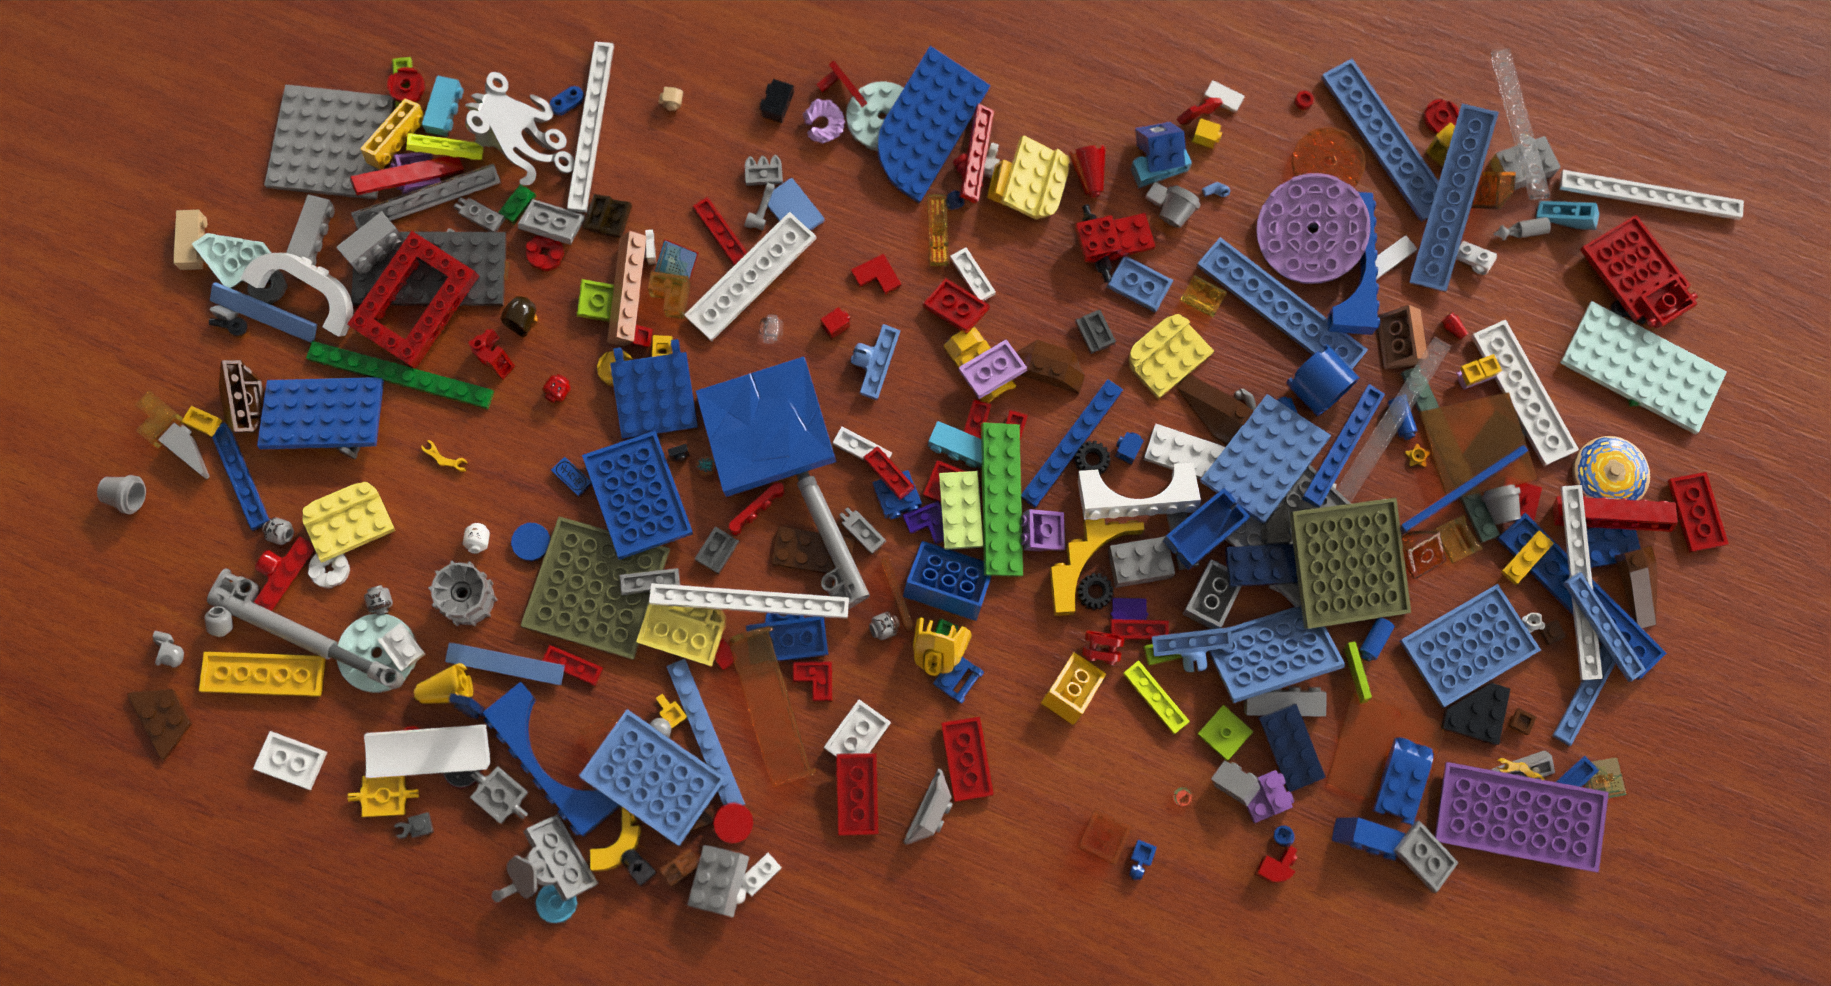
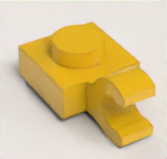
[656,694,687,729]

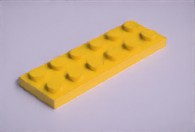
[199,652,325,697]

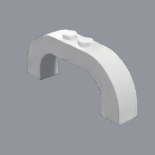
[240,253,353,337]

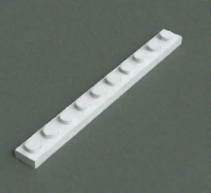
[567,41,614,213]
[1559,170,1744,220]
[1560,485,1603,680]
[649,583,849,619]

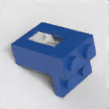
[1135,122,1186,173]

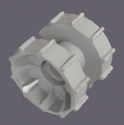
[428,561,498,627]

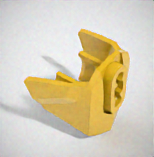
[913,617,972,676]

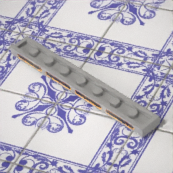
[352,164,501,229]

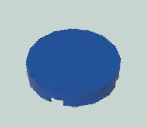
[511,523,551,561]

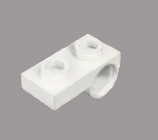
[1456,241,1497,275]

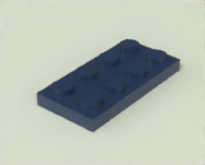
[1225,544,1298,587]
[1259,703,1326,792]

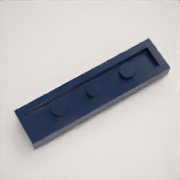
[449,693,486,719]

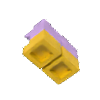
[1456,354,1502,389]

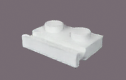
[378,623,426,672]

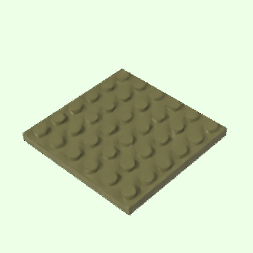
[1289,498,1411,629]
[520,516,670,660]

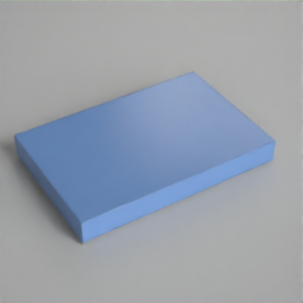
[762,178,825,231]
[1107,256,1173,313]

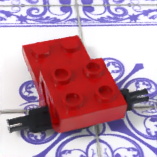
[1075,204,1155,283]

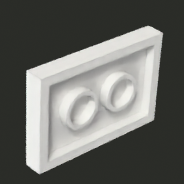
[824,699,891,757]
[253,731,327,790]

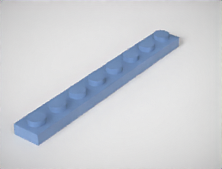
[667,659,745,805]

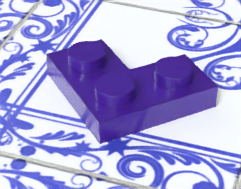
[903,501,944,544]

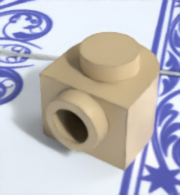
[659,86,683,111]

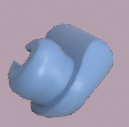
[1202,182,1230,197]

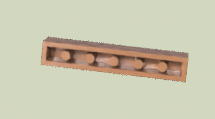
[607,231,646,347]

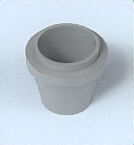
[1159,185,1201,228]
[97,475,146,514]
[1481,485,1521,525]

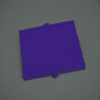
[1110,598,1148,620]

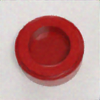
[1295,91,1314,110]

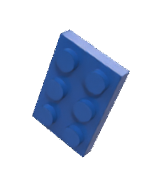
[1587,528,1641,568]

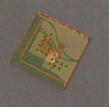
[1585,756,1628,799]

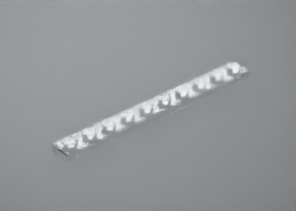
[1491,48,1550,200]
[1336,337,1451,503]

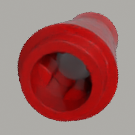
[1441,312,1468,340]

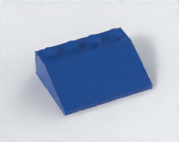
[903,541,991,621]

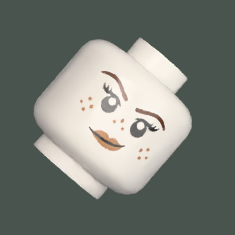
[463,523,490,553]

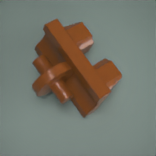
[660,848,699,887]

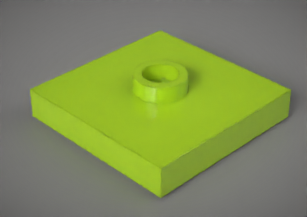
[577,279,614,322]
[1197,705,1254,761]

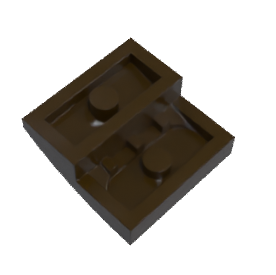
[583,194,632,238]

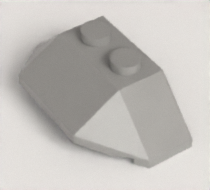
[903,769,953,845]

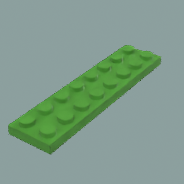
[981,422,1023,577]

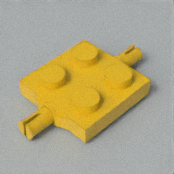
[348,775,419,817]

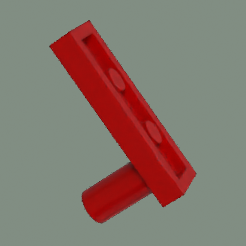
[816,60,868,108]

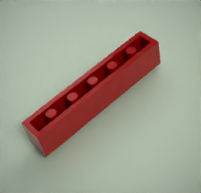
[1553,496,1678,532]

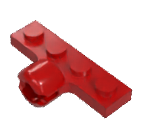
[254,536,315,611]

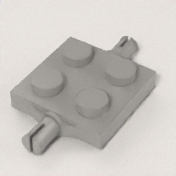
[470,766,529,824]

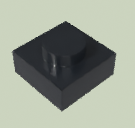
[668,444,690,462]

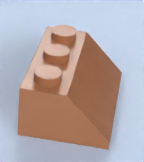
[1377,305,1429,369]

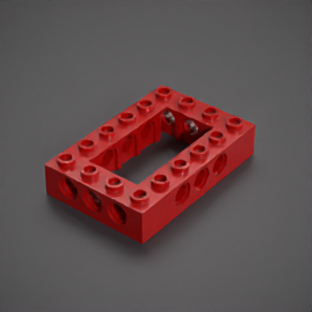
[347,231,479,369]

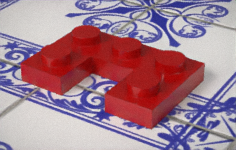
[963,399,1028,440]

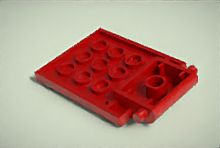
[1580,215,1698,329]

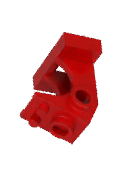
[468,329,515,380]

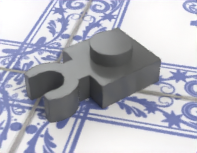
[395,812,434,839]

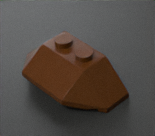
[1016,340,1085,394]
[219,360,264,433]

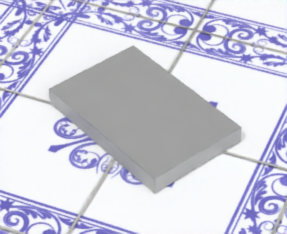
[518,199,585,245]
[1393,821,1458,893]

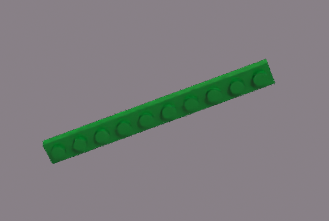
[306,341,494,409]

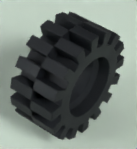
[1075,441,1111,475]
[1077,573,1114,610]

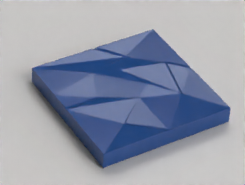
[696,356,837,497]

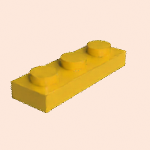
[1501,530,1554,585]

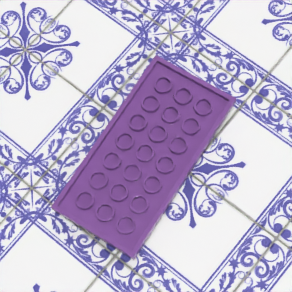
[1435,762,1609,873]

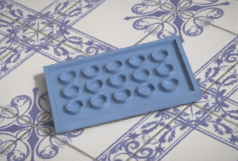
[1200,394,1331,524]
[1400,584,1541,708]
[1208,605,1345,703]
[579,709,726,846]

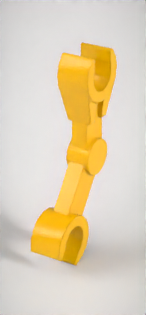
[422,440,468,472]
[1496,758,1544,780]

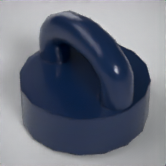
[946,190,964,210]

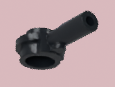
[1610,301,1646,325]
[209,318,247,336]

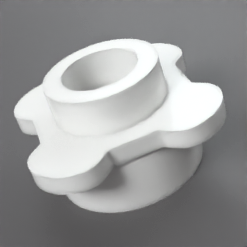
[1522,613,1545,633]

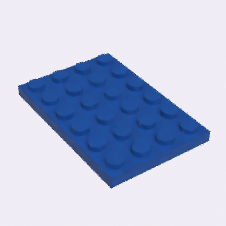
[257,377,384,449]
[582,431,693,560]

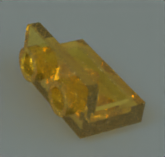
[1180,275,1227,317]

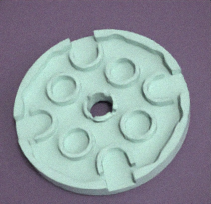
[846,82,904,151]
[337,614,417,693]

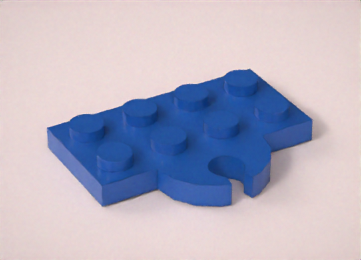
[746,613,828,665]

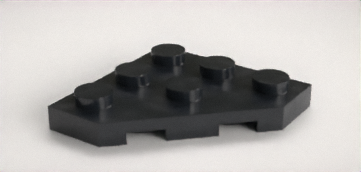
[1441,683,1510,746]

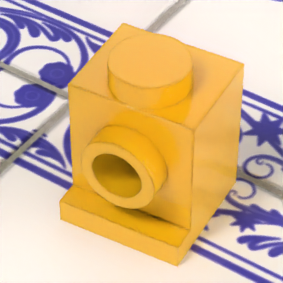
[652,335,673,357]

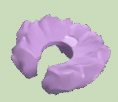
[803,99,845,143]

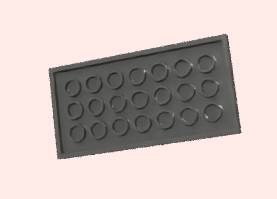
[351,232,506,306]

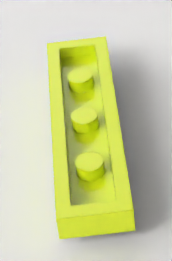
[406,133,483,160]
[1123,661,1190,735]

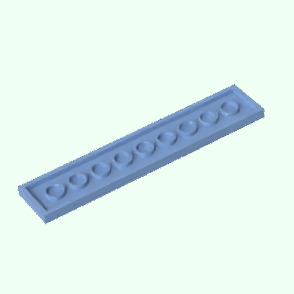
[1321,59,1439,222]
[1409,104,1499,292]
[1197,237,1368,369]

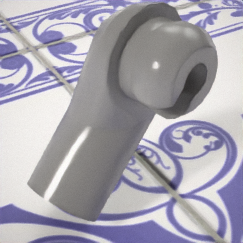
[1234,389,1257,411]

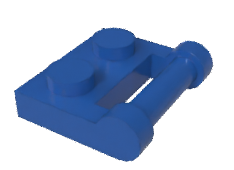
[933,657,984,704]

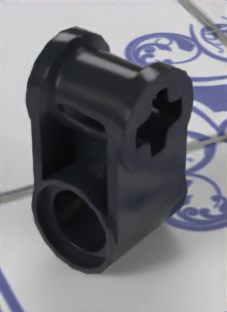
[620,849,657,887]

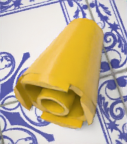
[414,663,473,703]

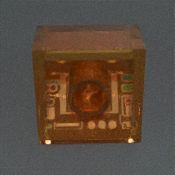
[1471,171,1516,209]

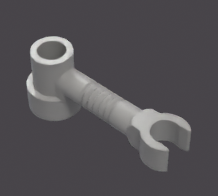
[744,183,775,231]

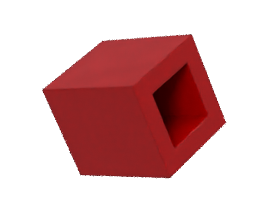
[820,307,851,340]

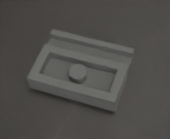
[1075,309,1116,354]
[695,527,739,574]

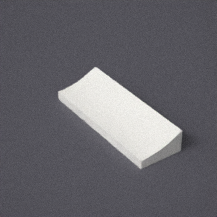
[364,725,491,778]

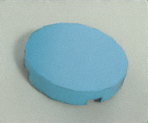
[536,885,577,923]

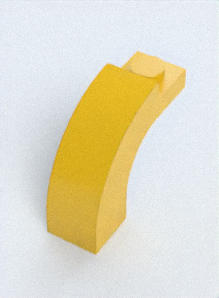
[590,807,641,871]

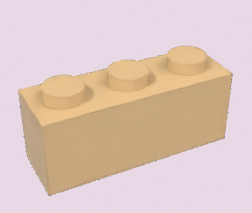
[174,210,207,270]

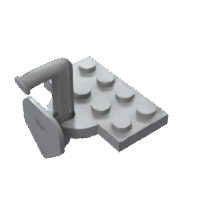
[492,814,598,902]

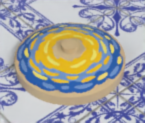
[1572,436,1650,501]

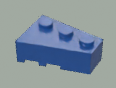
[1332,817,1406,861]

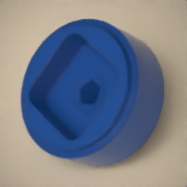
[1274,825,1295,847]

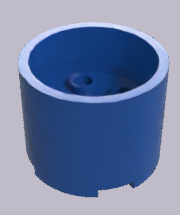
[1286,345,1360,417]

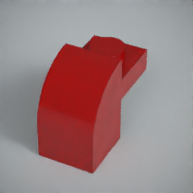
[1254,845,1298,883]

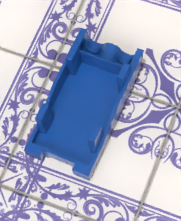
[1373,737,1433,826]

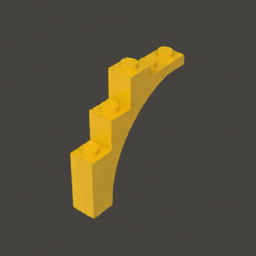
[1050,518,1144,616]

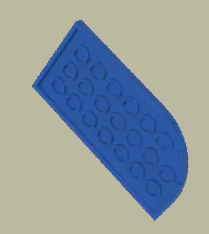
[877,46,991,203]

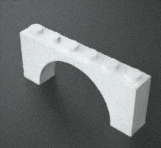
[1078,463,1201,520]

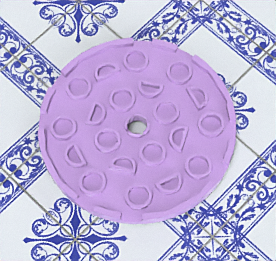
[1257,173,1370,284]

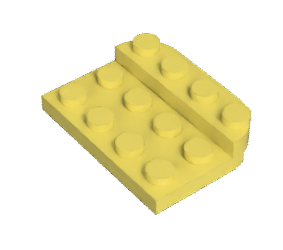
[1001,135,1070,219]
[1129,314,1214,400]
[302,482,395,563]
[636,603,726,666]

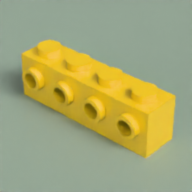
[360,98,424,170]

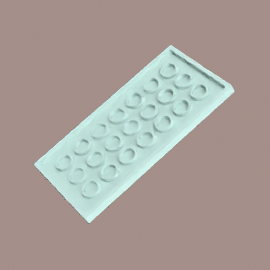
[1560,301,1726,435]

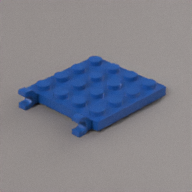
[610,339,698,439]

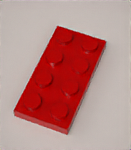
[1667,472,1729,553]
[941,716,994,802]
[837,753,878,835]

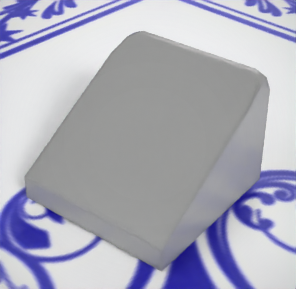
[210,305,238,322]

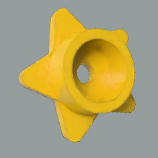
[1405,444,1430,467]

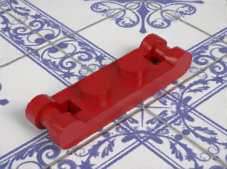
[729,482,784,536]

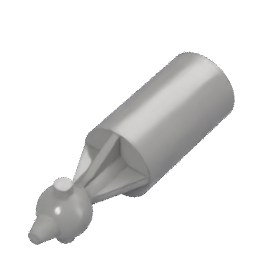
[1494,217,1551,240]

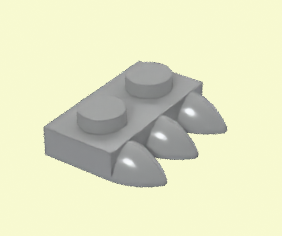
[745,155,783,186]

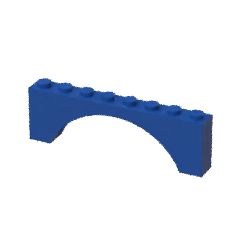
[1328,192,1380,335]
[482,682,621,837]

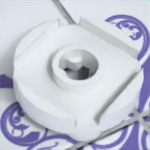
[308,554,350,588]

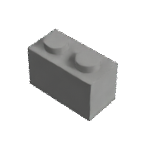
[1211,760,1261,807]

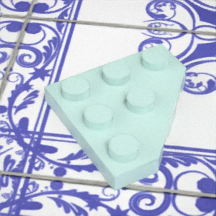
[192,233,271,289]

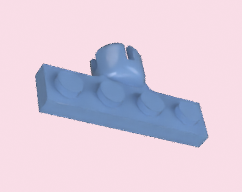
[851,324,901,400]
[1152,627,1233,672]

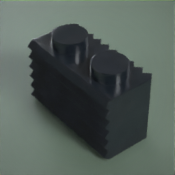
[759,78,795,123]

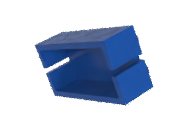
[1163,488,1250,570]

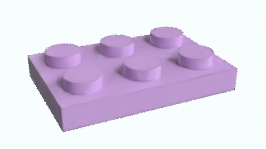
[959,340,1027,399]

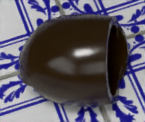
[500,296,537,338]

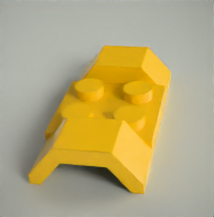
[943,326,1016,403]

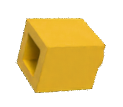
[1192,118,1222,149]

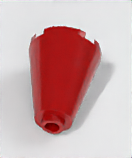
[1069,145,1106,198]

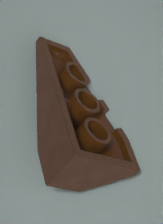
[1178,374,1254,445]
[1614,545,1657,628]

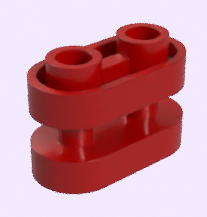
[1082,630,1125,665]

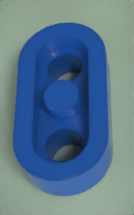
[550,86,584,116]

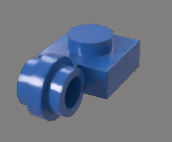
[1129,840,1157,880]

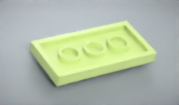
[939,471,983,550]

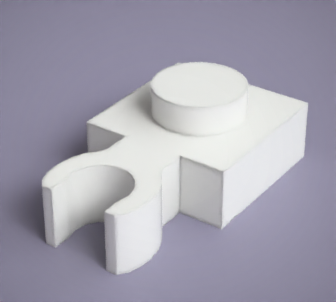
[644,230,656,265]

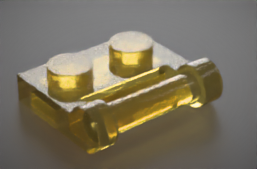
[1434,515,1483,564]

